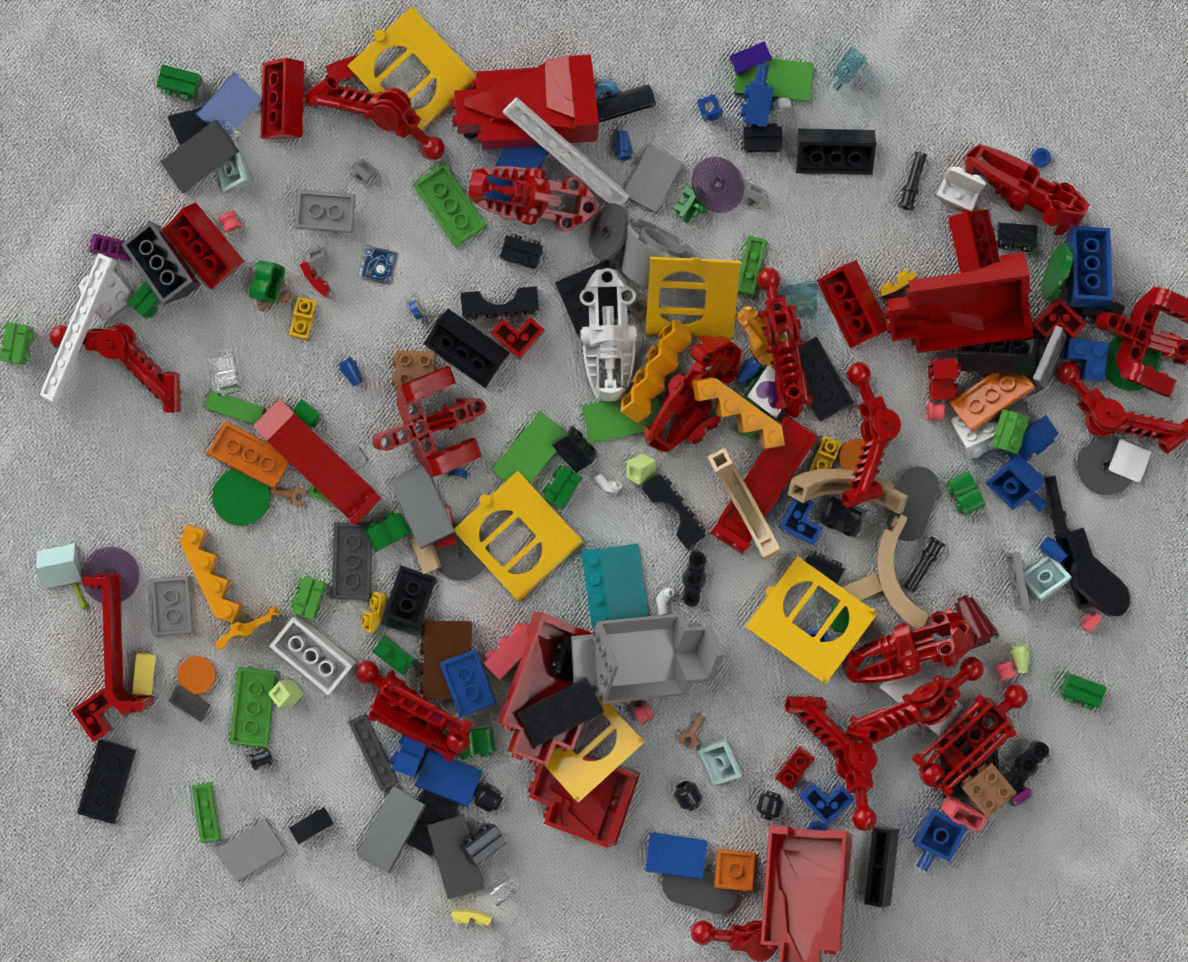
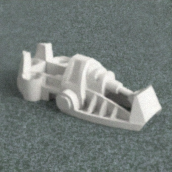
[580,268,637,402]

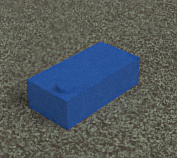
[484,146,549,202]
[1066,226,1113,308]

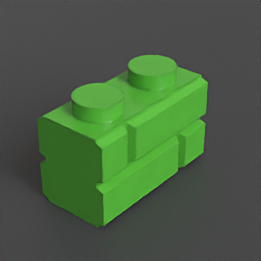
[0,322,35,365]
[991,409,1030,454]
[290,576,328,620]

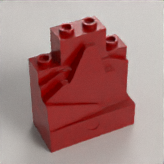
[528,750,641,848]

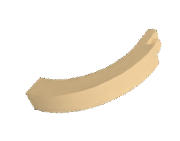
[708,447,782,560]
[787,469,908,515]
[877,514,930,629]

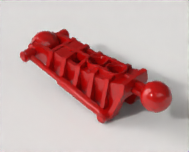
[355,660,473,762]
[912,684,1028,797]

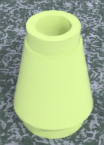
[1010,644,1030,673]

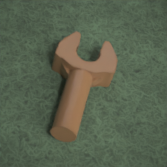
[258,283,292,311]
[632,299,668,320]
[271,487,308,506]
[679,713,705,749]

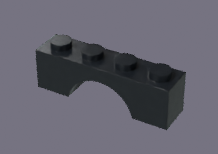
[460,286,539,320]
[642,474,706,550]

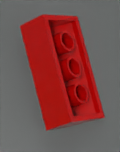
[260,58,305,140]
[162,202,245,290]
[948,210,1000,273]
[817,260,887,348]

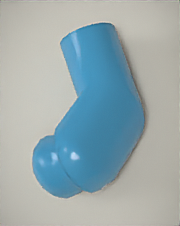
[595,81,619,99]

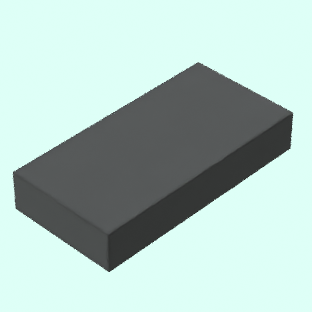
[169,685,211,722]

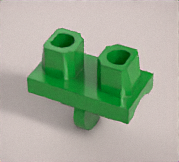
[673,186,707,223]

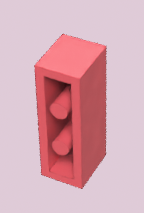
[483,622,529,680]

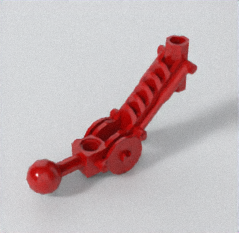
[304,75,445,160]
[757,268,813,418]
[49,323,182,413]
[1056,361,1188,454]
[841,362,901,509]
[846,657,984,747]
[784,696,877,831]
[691,920,776,961]

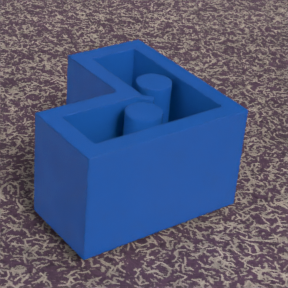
[1063,338,1108,383]
[1006,415,1059,461]
[778,498,823,545]
[390,734,427,778]
[799,782,855,826]

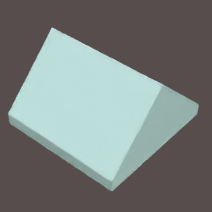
[216,143,252,193]
[36,543,83,589]
[1024,556,1072,601]
[698,738,742,785]

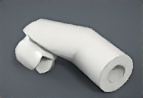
[656,587,675,615]

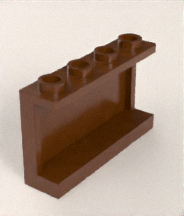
[420,620,472,699]

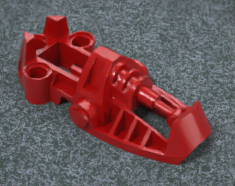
[964,144,1090,235]
[468,166,597,231]
[643,335,742,453]
[842,608,975,683]

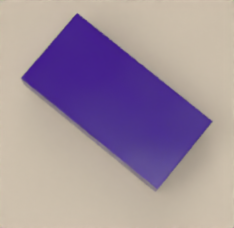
[729,41,772,75]

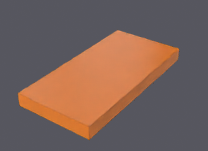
[949,373,1035,433]
[206,421,290,490]

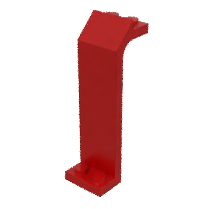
[253,398,381,526]
[710,414,818,554]
[83,574,154,717]

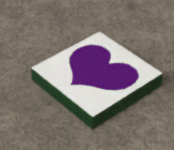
[745,365,782,418]

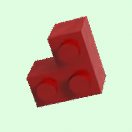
[1032,297,1087,340]
[491,317,545,360]
[928,359,961,401]
[71,688,113,742]

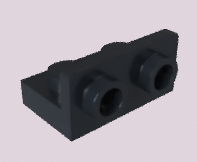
[997,223,1038,252]
[552,426,597,473]
[820,496,867,537]
[805,551,846,584]
[549,636,574,683]

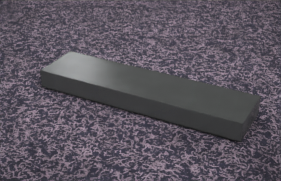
[348,713,399,791]

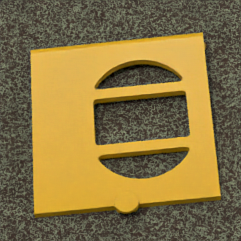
[347,6,476,138]
[645,257,740,339]
[454,471,584,602]
[745,556,878,685]
[544,692,645,802]

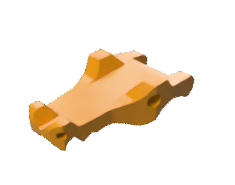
[735,305,788,370]
[215,607,279,650]

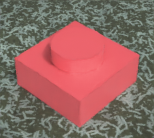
[1080,613,1103,632]

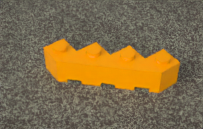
[621,319,691,423]
[692,378,785,448]
[180,524,243,623]

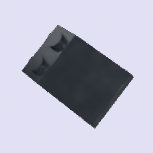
[380,566,437,636]

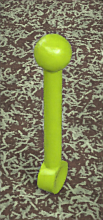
[72,583,88,609]

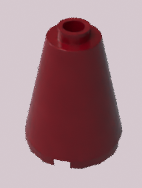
[955,595,1000,649]

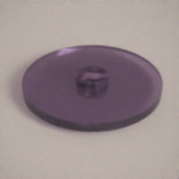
[692,157,744,213]
[82,547,140,603]

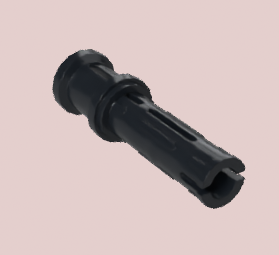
[897,152,927,211]
[1044,475,1070,535]
[904,536,946,593]

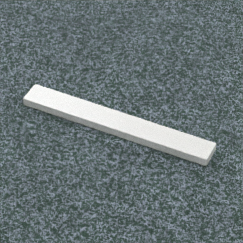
[503,97,630,206]
[40,253,116,403]

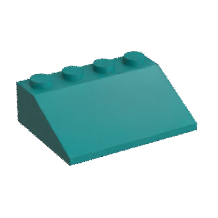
[581,544,648,628]

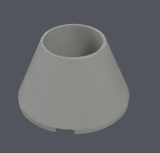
[622,219,696,289]

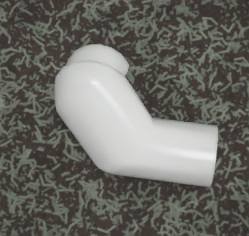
[594,473,622,493]

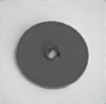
[590,203,628,261]
[1078,437,1132,495]
[433,523,490,580]

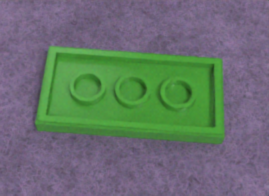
[733,58,814,102]
[413,163,487,248]
[582,395,661,443]
[491,411,566,483]
[229,667,277,748]

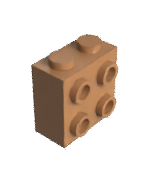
[392,350,436,390]
[959,761,1017,818]

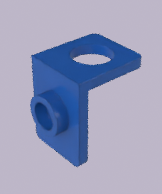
[697,95,723,122]

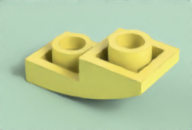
[132,652,156,695]
[450,908,492,926]

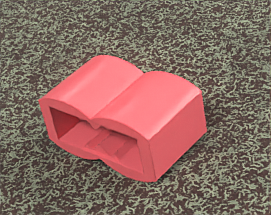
[941,796,987,831]

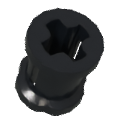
[249,748,273,771]

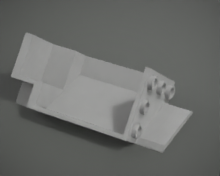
[571,613,724,704]

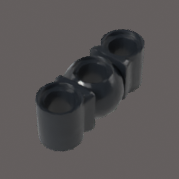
[682,551,706,607]
[1004,740,1049,790]

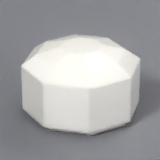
[772,98,791,112]

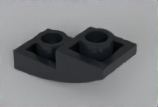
[289,807,334,845]

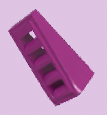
[90,234,130,262]
[1010,786,1032,806]

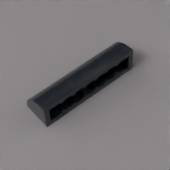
[596,84,656,123]
[1055,527,1095,609]
[864,827,899,908]

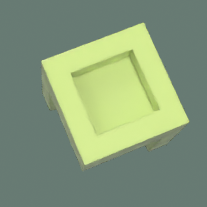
[626,453,656,485]
[268,680,304,708]

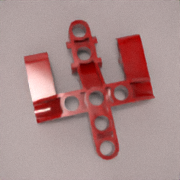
[1096,287,1188,397]
[372,366,486,476]

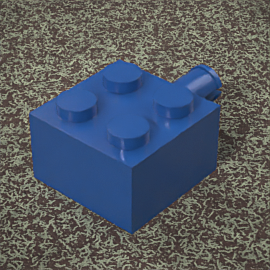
[740,63,774,127]
[985,453,1048,512]
[912,807,967,872]

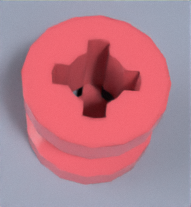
[218,211,242,233]
[926,402,945,422]
[994,660,1018,681]
[632,701,655,725]

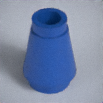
[614,131,633,161]
[338,357,363,387]
[736,357,763,385]
[1039,536,1068,564]

